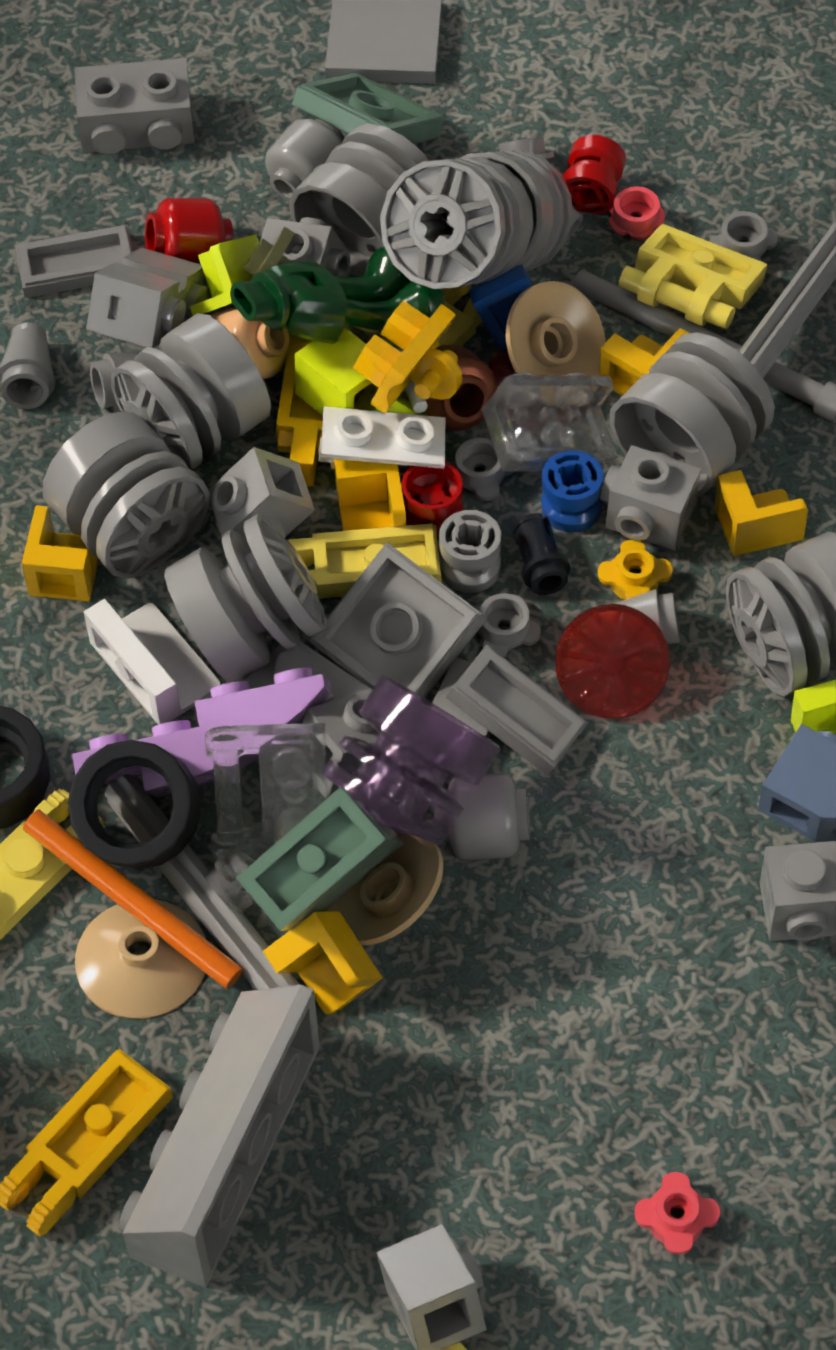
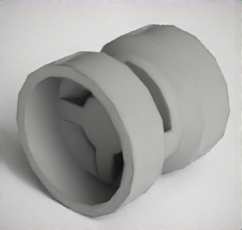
[439,510,501,593]

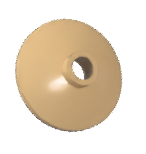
[506,281,606,401]
[327,830,443,945]
[75,899,206,1019]

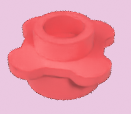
[634,1172,720,1255]

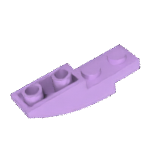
[72,668,334,798]

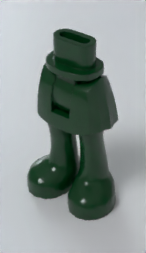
[230,246,445,344]

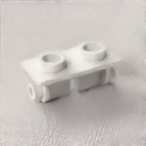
[319,406,446,473]

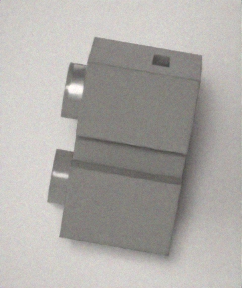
[86,247,208,353]

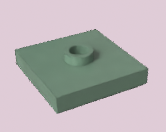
[292,72,445,144]

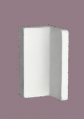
[83,599,220,725]

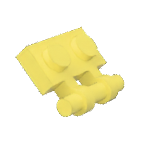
[618,223,767,329]

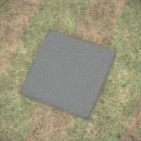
[325,0,442,84]
[309,542,487,718]

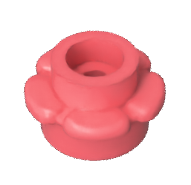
[609,187,665,240]

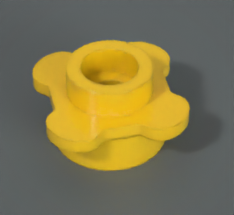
[598,540,673,600]

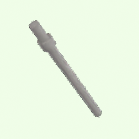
[573,269,836,424]

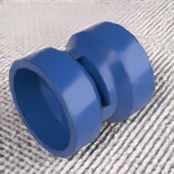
[541,450,604,533]

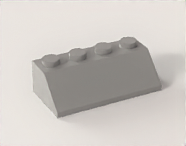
[119,985,320,1288]

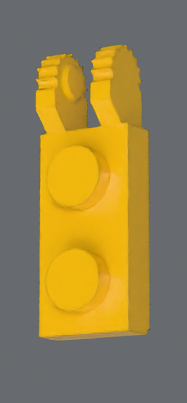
[0,1049,173,1237]

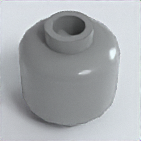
[265,119,345,201]
[434,773,530,861]

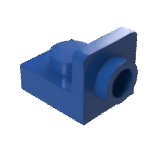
[469,264,534,353]

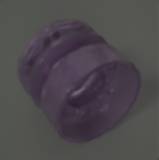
[322,674,501,846]

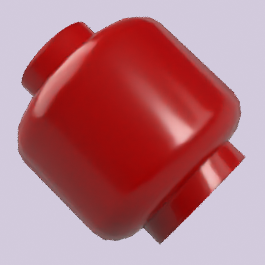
[145,198,234,264]

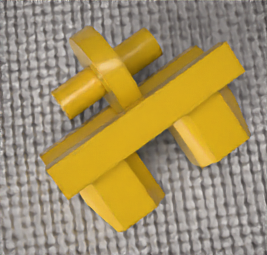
[353,300,463,414]

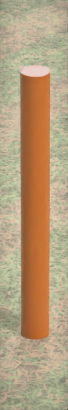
[23,809,243,990]

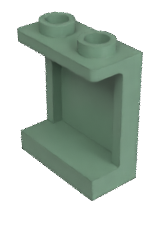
[236,786,404,931]

